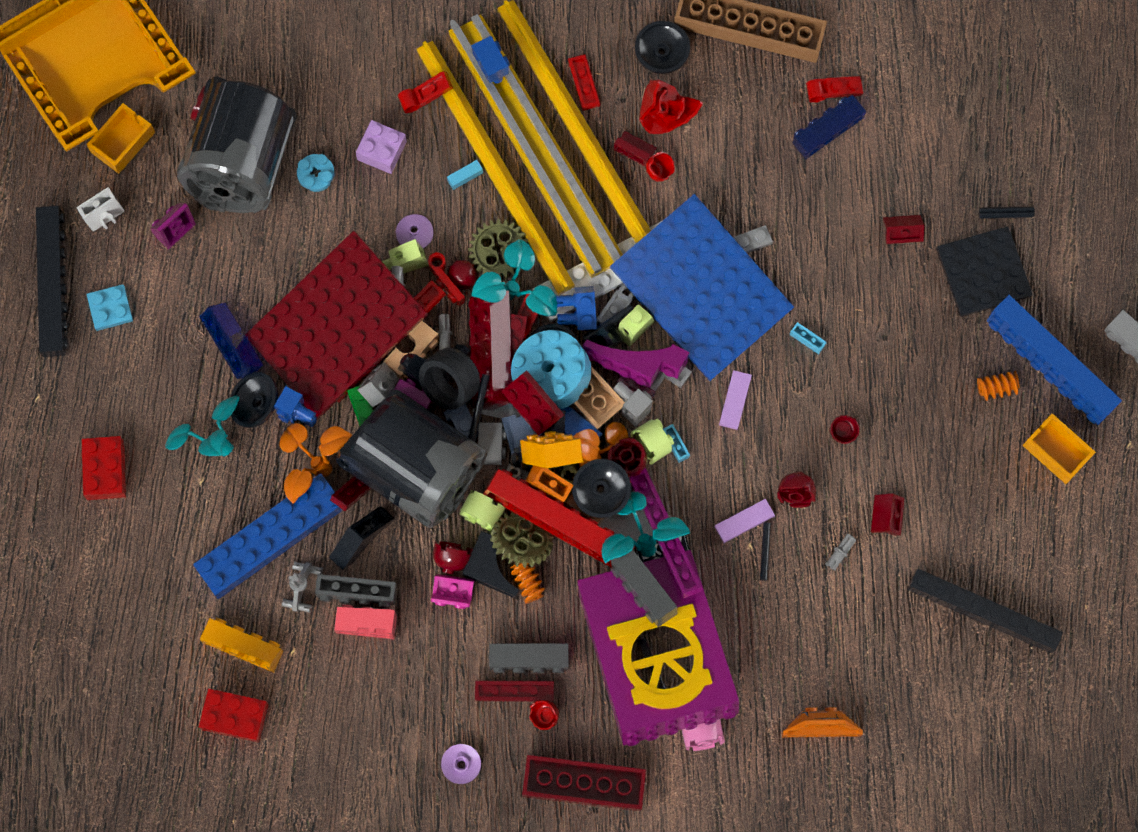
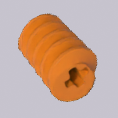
[977,371,1019,401]
[510,563,546,604]

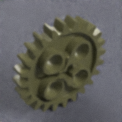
[468,219,528,279]
[490,511,554,568]

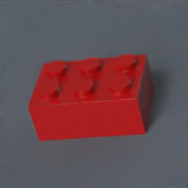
[82,436,126,500]
[198,688,269,743]

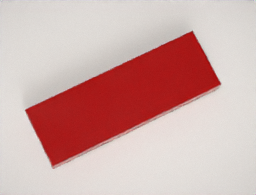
[568,54,600,111]

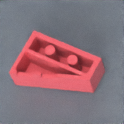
[334,605,397,639]

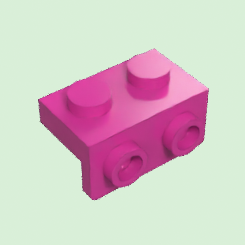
[431,574,474,609]

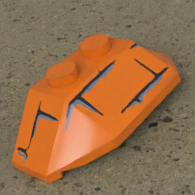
[782,707,863,738]

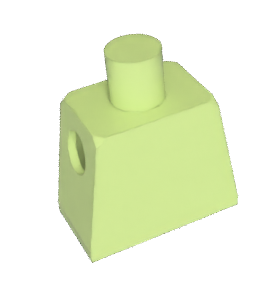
[382,239,429,273]
[618,304,654,347]

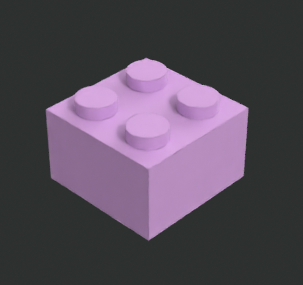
[356,120,407,174]

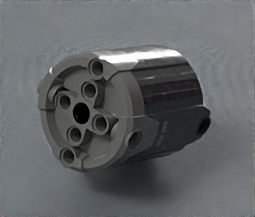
[177,76,296,213]
[336,389,487,528]

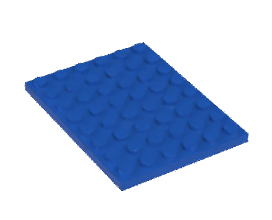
[610,194,794,381]

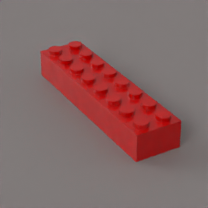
[483,469,635,568]

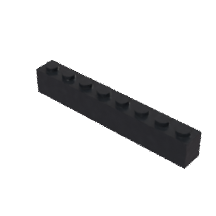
[36,206,69,357]
[907,568,1063,654]

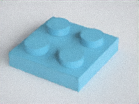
[87,284,133,331]

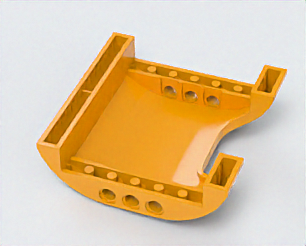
[0,0,196,152]

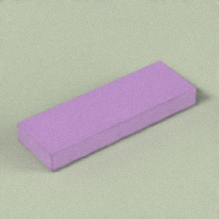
[719,370,752,430]
[714,499,775,543]

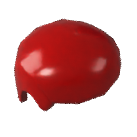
[646,152,675,182]
[529,700,559,730]

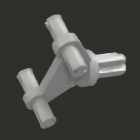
[281,561,323,613]

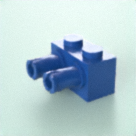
[471,36,510,83]
[556,286,597,330]
[274,386,317,427]

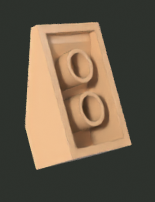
[571,366,625,430]

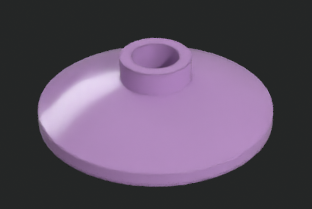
[396,214,433,248]
[441,744,481,784]

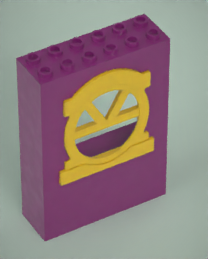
[577,550,739,746]

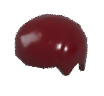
[447,260,478,290]
[830,415,860,444]

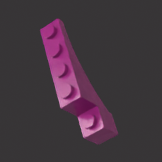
[583,340,689,388]

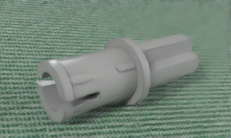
[437,314,452,350]
[825,534,856,571]

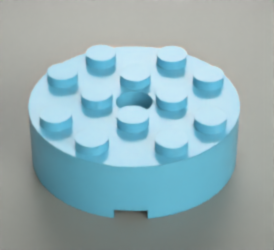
[511,330,591,409]

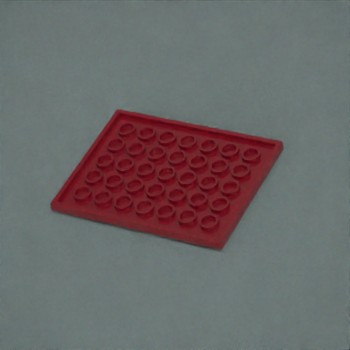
[245,231,429,419]

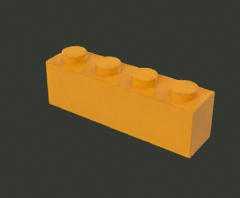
[200,617,283,673]

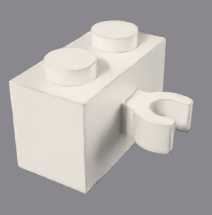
[76,187,124,232]

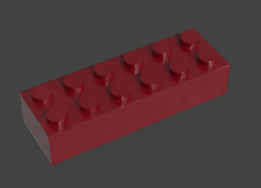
[468,291,512,411]
[522,755,646,812]

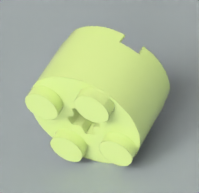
[631,419,674,464]
[460,490,505,531]

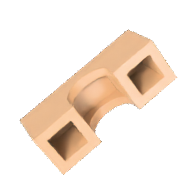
[384,321,439,380]

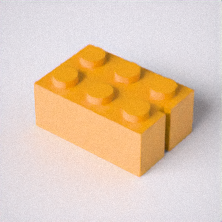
[86,103,155,174]
[1022,414,1096,484]
[520,431,583,469]

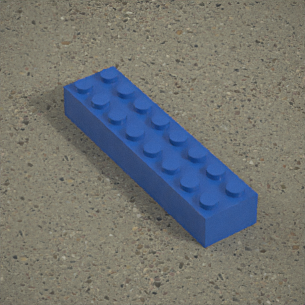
[987,295,1122,425]
[193,474,343,600]

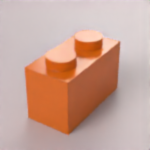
[525,466,574,502]

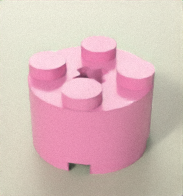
[682,719,725,751]

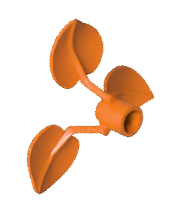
[573,422,629,467]
[279,423,352,504]

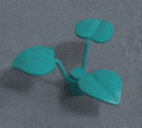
[472,239,557,316]
[165,396,240,456]
[601,492,690,563]

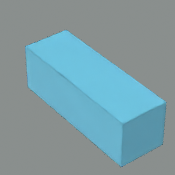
[447,160,483,190]
[789,322,827,354]
[663,424,690,463]

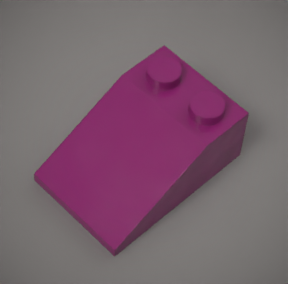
[150,203,196,250]

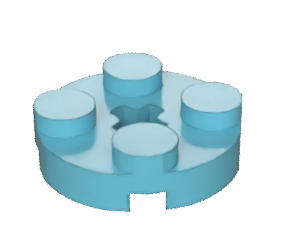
[297,154,335,192]

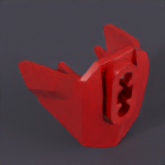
[639,79,703,134]

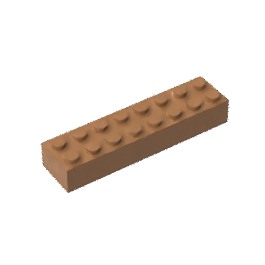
[674,0,827,63]

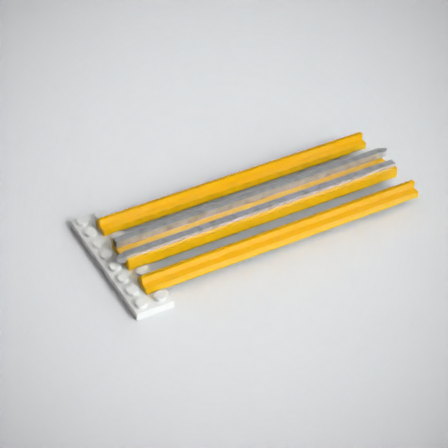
[416,0,662,322]

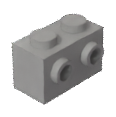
[358,362,399,407]

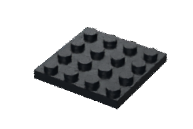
[936,226,1033,318]

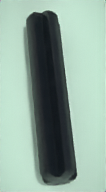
[979,206,1035,219]

